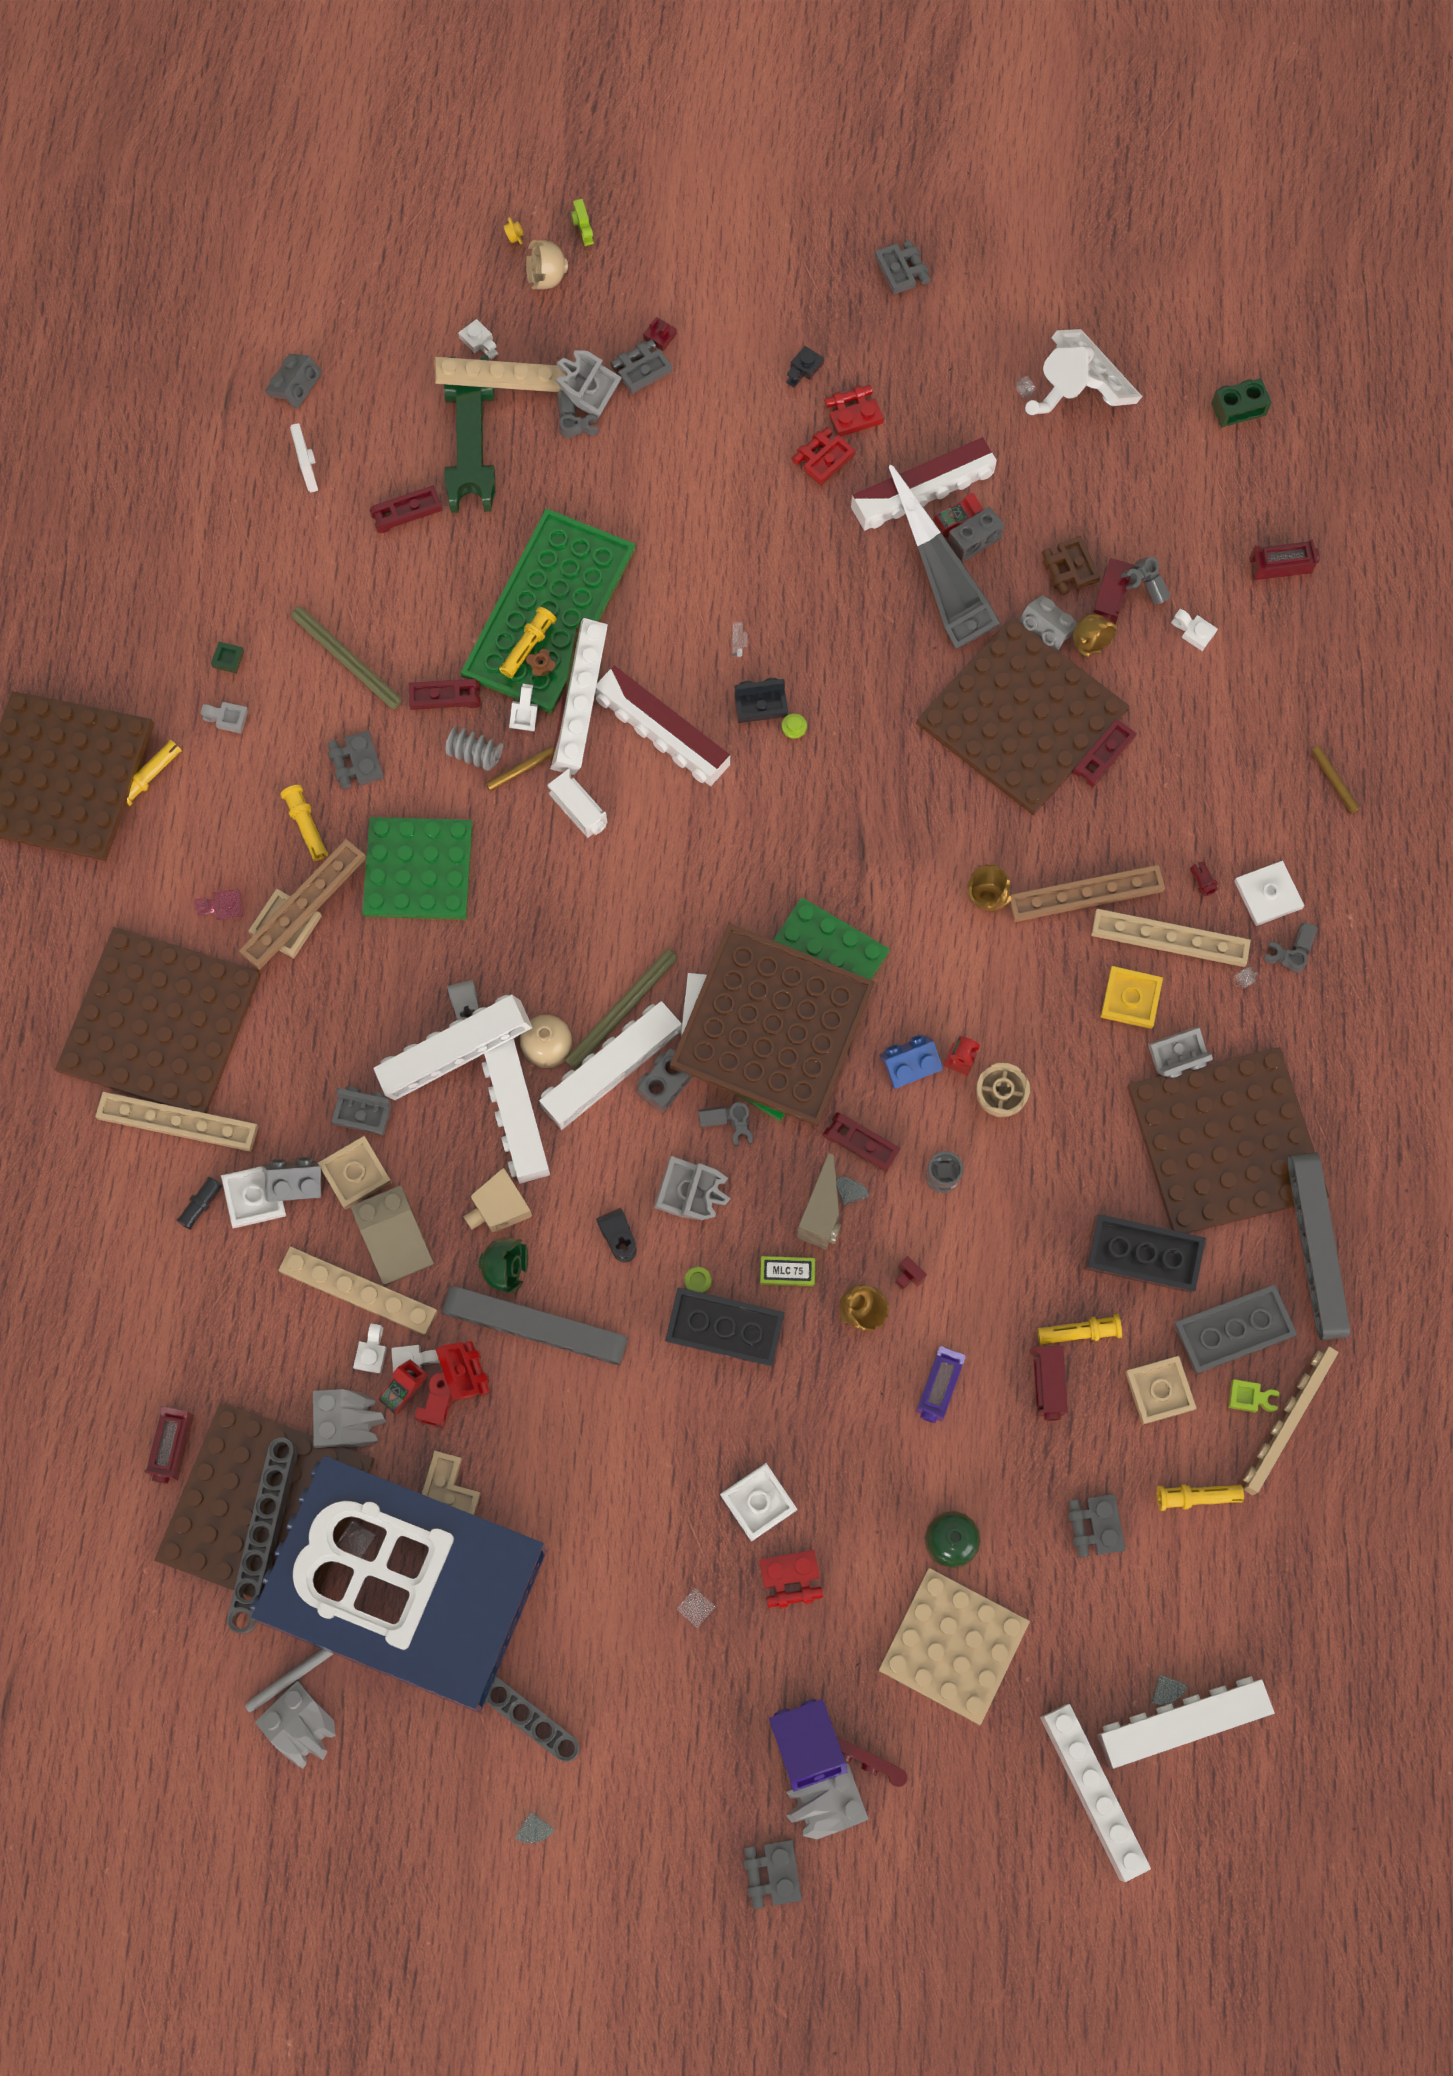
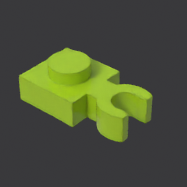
[571,199,594,246]
[1228,1379,1279,1413]

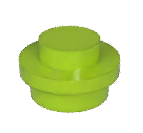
[782,714,807,739]

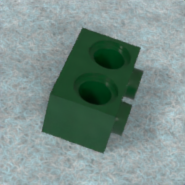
[1211,378,1272,428]

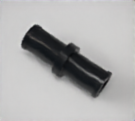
[176,1176,223,1230]

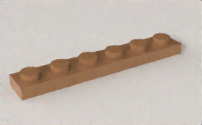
[239,839,366,970]
[1009,865,1165,922]

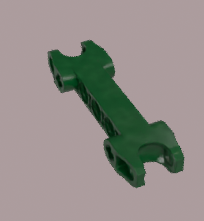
[444,355,496,513]

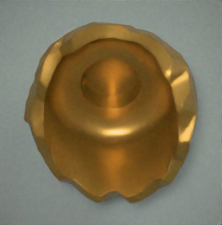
[1073,613,1117,656]
[967,864,1011,913]
[839,1284,889,1331]

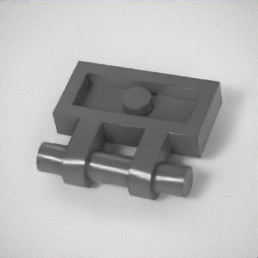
[875,241,930,295]
[610,339,672,394]
[328,731,384,789]
[1067,1494,1126,1558]
[743,1840,802,1909]

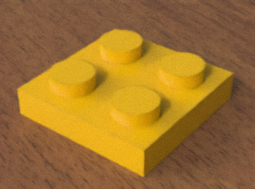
[1100,966,1163,1029]

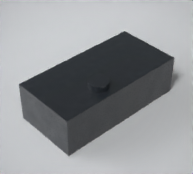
[1084,1214,1206,1293]
[665,1288,785,1367]

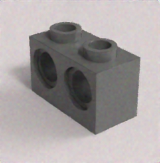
[948,506,1004,563]
[637,1048,693,1114]

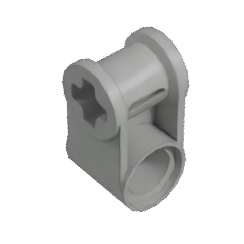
[447,979,479,1020]

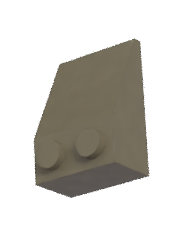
[797,1153,841,1250]
[350,1185,434,1286]

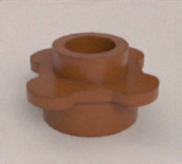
[526,649,556,677]

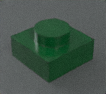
[211,642,244,674]

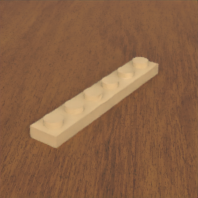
[434,357,566,392]
[1091,909,1251,967]
[95,1092,258,1152]
[278,1247,438,1336]
[1243,1346,1339,1495]

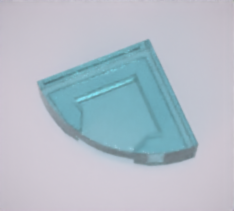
[836,1177,869,1205]
[1151,1675,1187,1705]
[515,1813,555,1843]

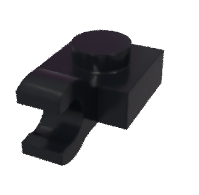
[786,346,824,388]

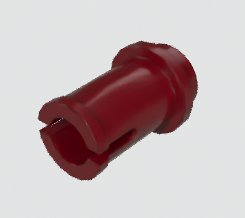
[1190,861,1218,896]

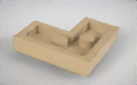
[422,1451,481,1515]

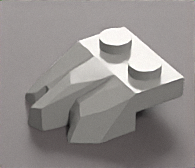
[556,350,622,419]
[653,1156,731,1220]
[313,1389,386,1448]
[255,1681,336,1769]
[786,1763,869,1839]

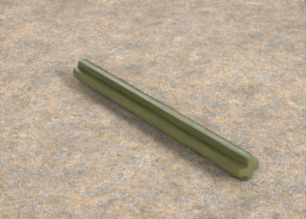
[291,606,402,710]
[565,949,677,1069]

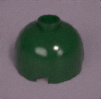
[479,1238,528,1293]
[924,1511,981,1568]

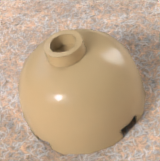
[526,240,568,290]
[520,1014,573,1068]
[976,1063,1030,1117]

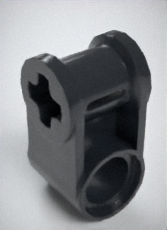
[596,1207,637,1263]

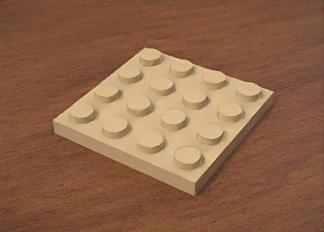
[878,1568,1030,1725]

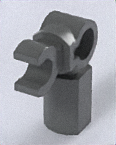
[557,390,598,438]
[1121,557,1171,604]
[1264,922,1318,973]
[698,1102,753,1146]

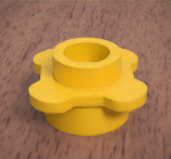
[504,217,524,245]

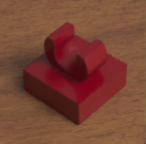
[643,317,677,351]
[895,1256,927,1290]

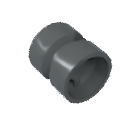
[925,1151,963,1194]

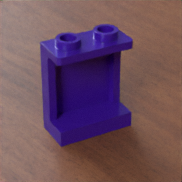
[769,1699,848,1792]

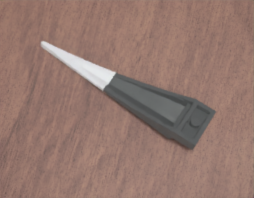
[889,465,1001,649]

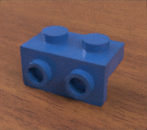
[879,1035,943,1089]

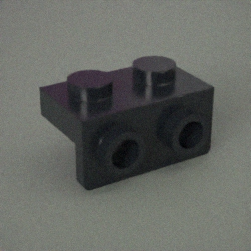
[734,678,788,723]

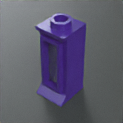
[916,1346,966,1423]

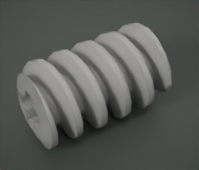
[445,725,503,771]

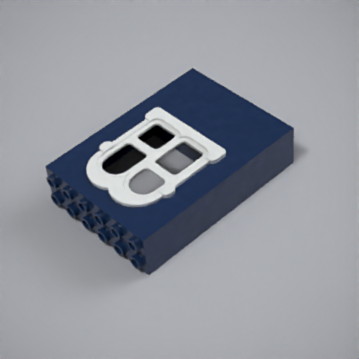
[250,1456,547,1714]

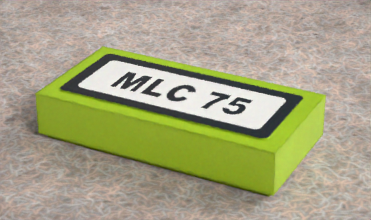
[760,1256,815,1286]

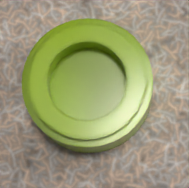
[684,1267,712,1294]

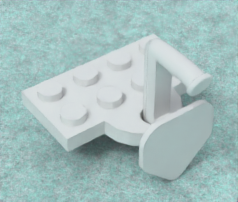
[1025,329,1143,415]

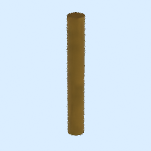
[485,746,553,791]
[1311,746,1360,814]

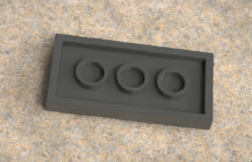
[1174,1285,1297,1375]

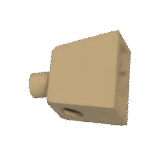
[463,1168,532,1232]

